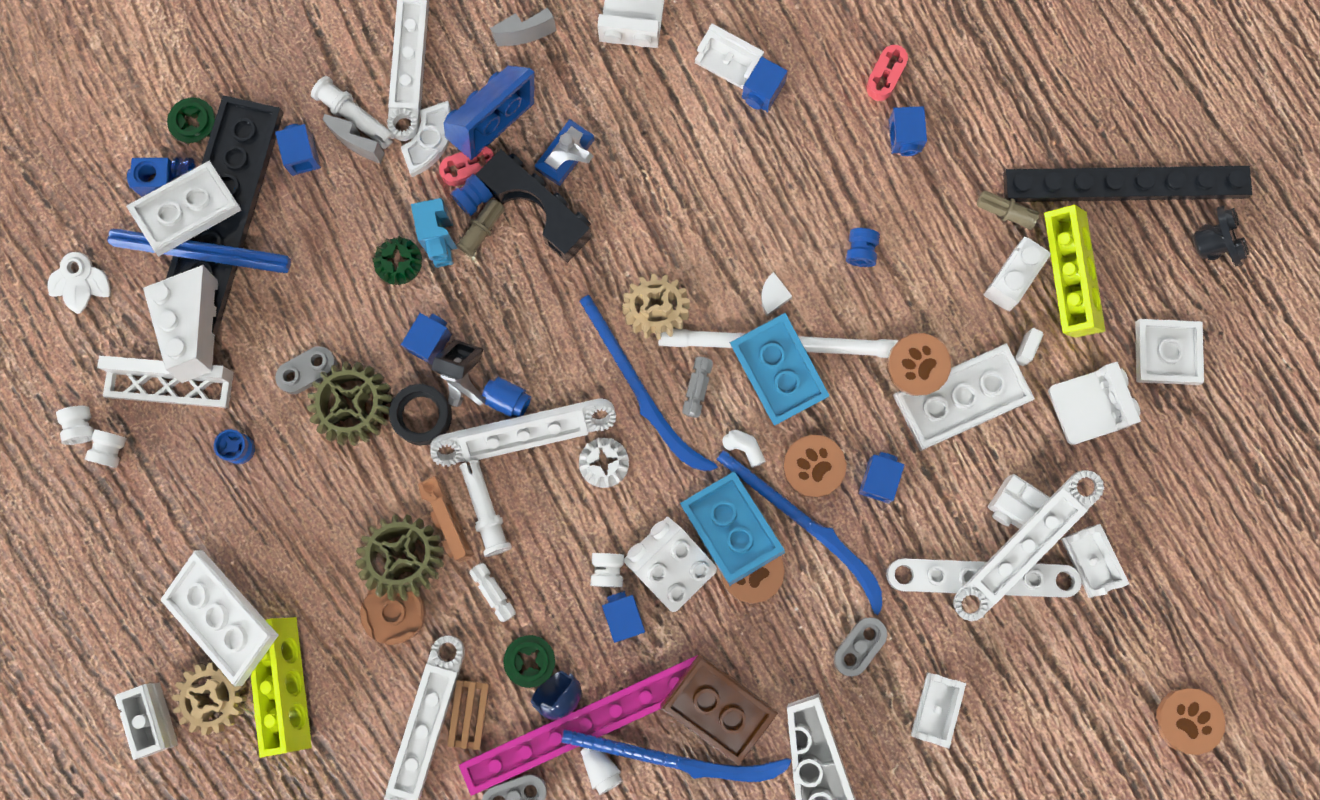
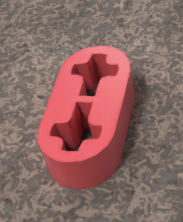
[866,45,908,101]
[439,146,494,187]

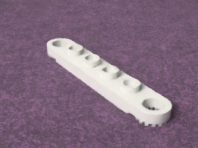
[387,0,429,141]
[430,399,616,467]
[953,470,1104,621]
[886,559,1082,598]
[384,636,465,800]

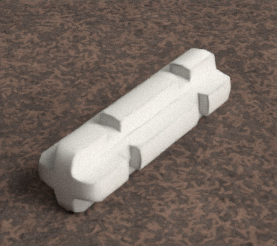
[470,563,516,622]

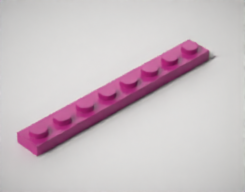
[458,655,698,796]

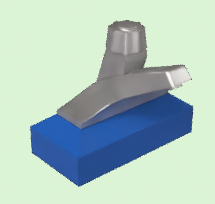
[534,119,595,186]

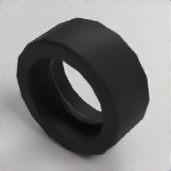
[389,384,452,446]

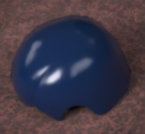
[531,671,582,720]

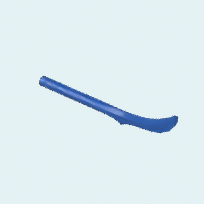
[580,295,718,471]
[716,450,882,616]
[561,729,791,782]

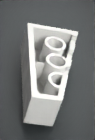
[787,694,856,800]

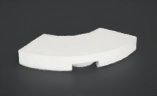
[401,101,451,177]

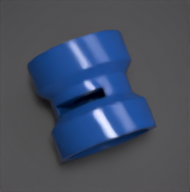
[450,174,493,217]
[846,228,880,267]
[214,429,255,465]

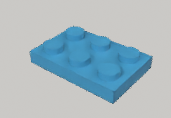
[729,313,830,426]
[680,471,785,586]

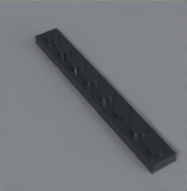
[1003,166,1253,202]

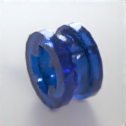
[171,157,196,180]

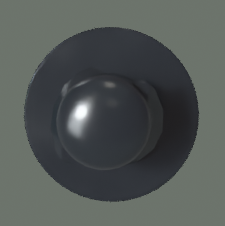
[1193,205,1249,266]

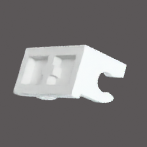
[695,24,764,89]
[1061,524,1129,598]
[910,672,966,749]

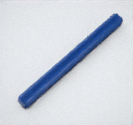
[107,228,291,273]

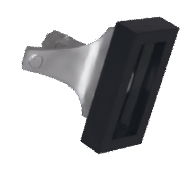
[432,339,485,407]

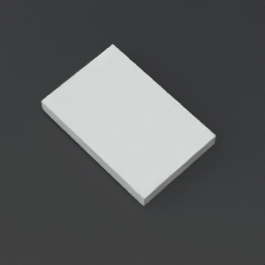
[126,161,241,257]

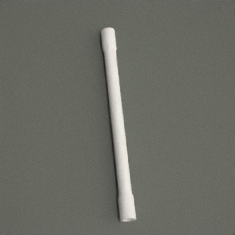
[659,328,899,358]

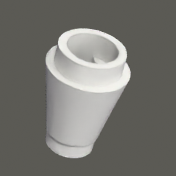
[580,748,622,795]

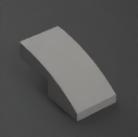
[490,8,557,46]
[322,114,384,164]

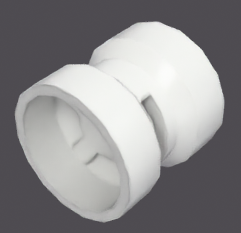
[56,406,94,445]
[84,429,127,468]
[590,553,624,587]

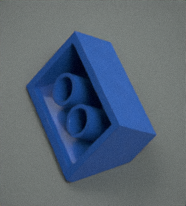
[443,65,535,160]

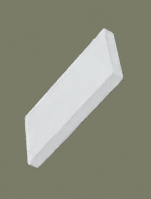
[893,343,1035,451]
[161,550,279,687]

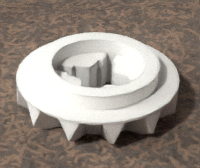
[579,437,629,488]

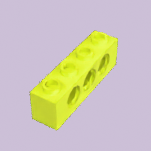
[1044,205,1106,338]
[251,617,312,758]

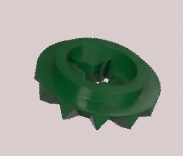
[167,97,216,145]
[372,236,422,285]
[503,635,556,688]

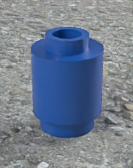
[482,377,531,418]

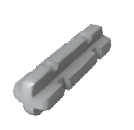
[682,357,713,418]

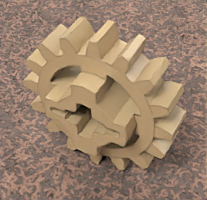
[622,274,690,340]
[172,662,247,735]

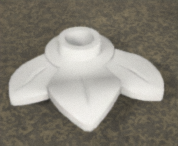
[48,252,111,314]

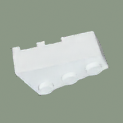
[143,265,218,383]

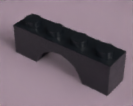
[476,149,592,263]

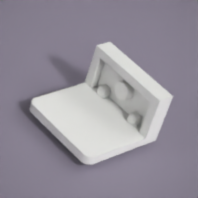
[597,0,664,48]
[1048,362,1141,445]
[624,516,717,612]

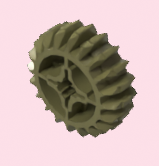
[307,362,393,446]
[355,514,444,601]

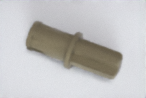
[977,191,1040,230]
[456,199,505,257]

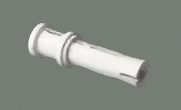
[311,76,395,149]
[459,459,512,557]

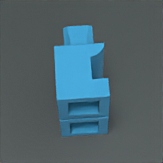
[411,198,458,268]

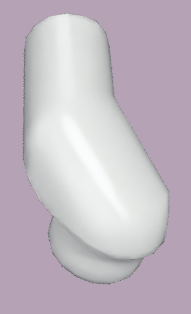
[722,430,766,468]

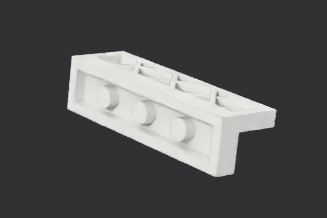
[97,356,234,408]

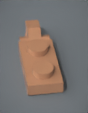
[418,476,474,562]

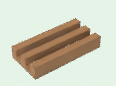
[447,680,490,750]

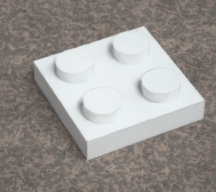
[1135,319,1204,385]

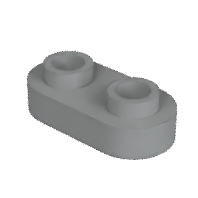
[275,346,337,394]
[833,617,887,677]
[482,774,547,800]

